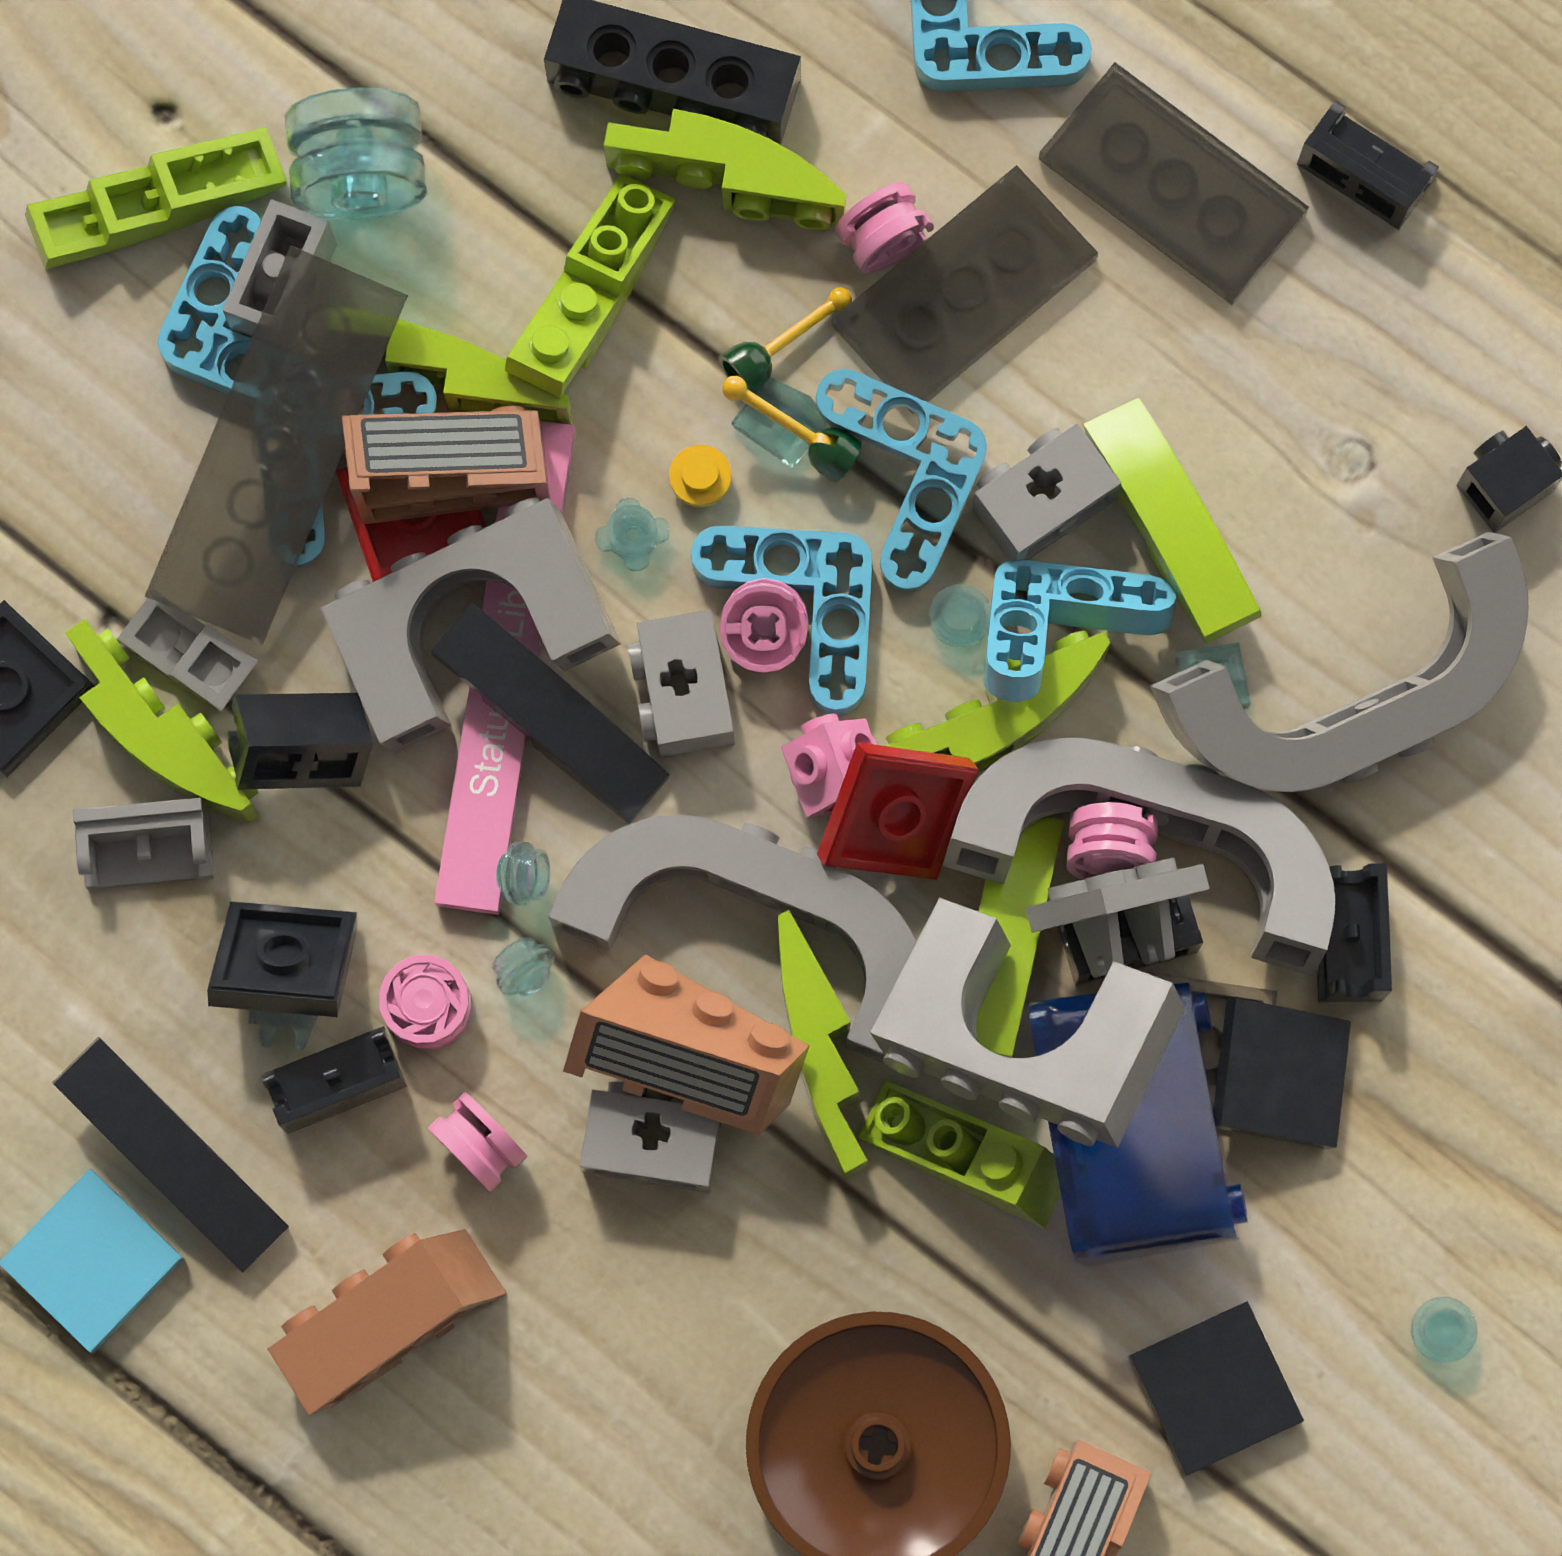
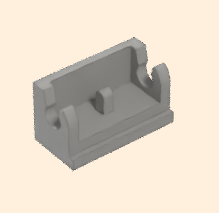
[73,798,214,890]

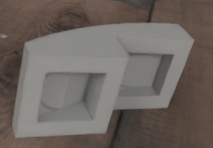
[117,589,259,712]

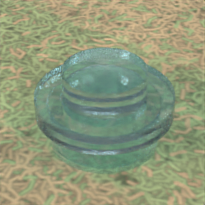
[929,584,991,648]
[496,842,550,906]
[492,937,554,996]
[1411,1297,1477,1363]

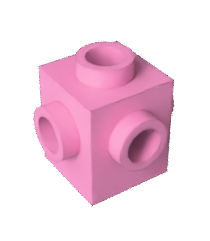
[781,714,877,818]

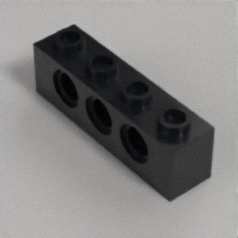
[544,0,801,145]

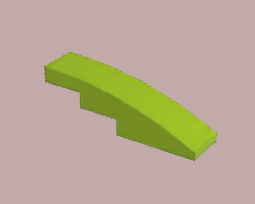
[25,127,287,270]
[327,306,573,425]
[1084,398,1262,644]
[976,816,1064,1058]
[778,910,868,1180]

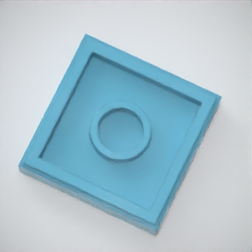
[0,1169,185,1354]

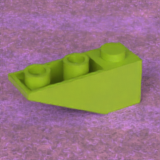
[858,1080,1073,1229]

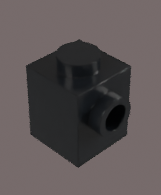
[1457,425,1562,533]

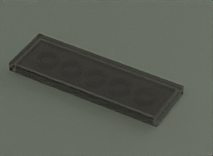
[145,245,408,645]

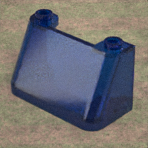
[1029,982,1248,1267]

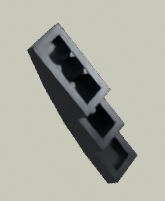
[431,603,670,824]
[52,1037,289,1273]

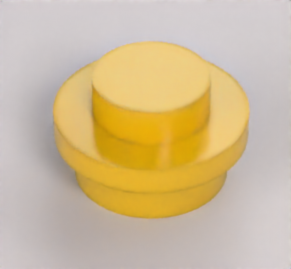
[669,445,732,507]

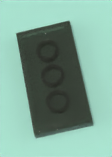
[1038,62,1309,305]
[832,165,1099,414]

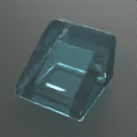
[731,377,826,467]

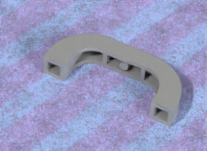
[1150,532,1529,792]
[942,738,1335,976]
[548,815,916,1064]

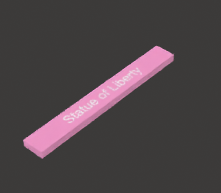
[434,421,576,915]

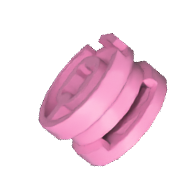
[835,182,934,274]
[719,578,809,673]
[1066,802,1158,880]
[379,955,472,1050]
[428,1092,528,1193]

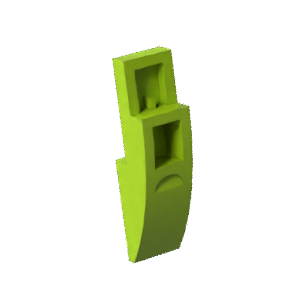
[604,109,846,231]
[505,174,676,398]
[65,619,260,823]
[884,631,1110,773]

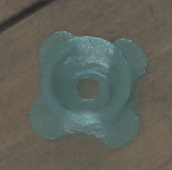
[595,498,670,571]

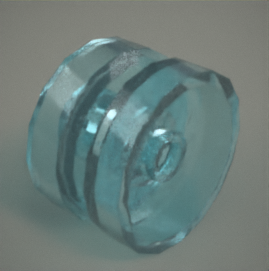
[284,87,428,220]

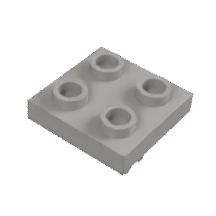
[1025,857,1209,978]

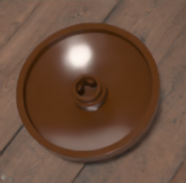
[746,1311,1011,1556]

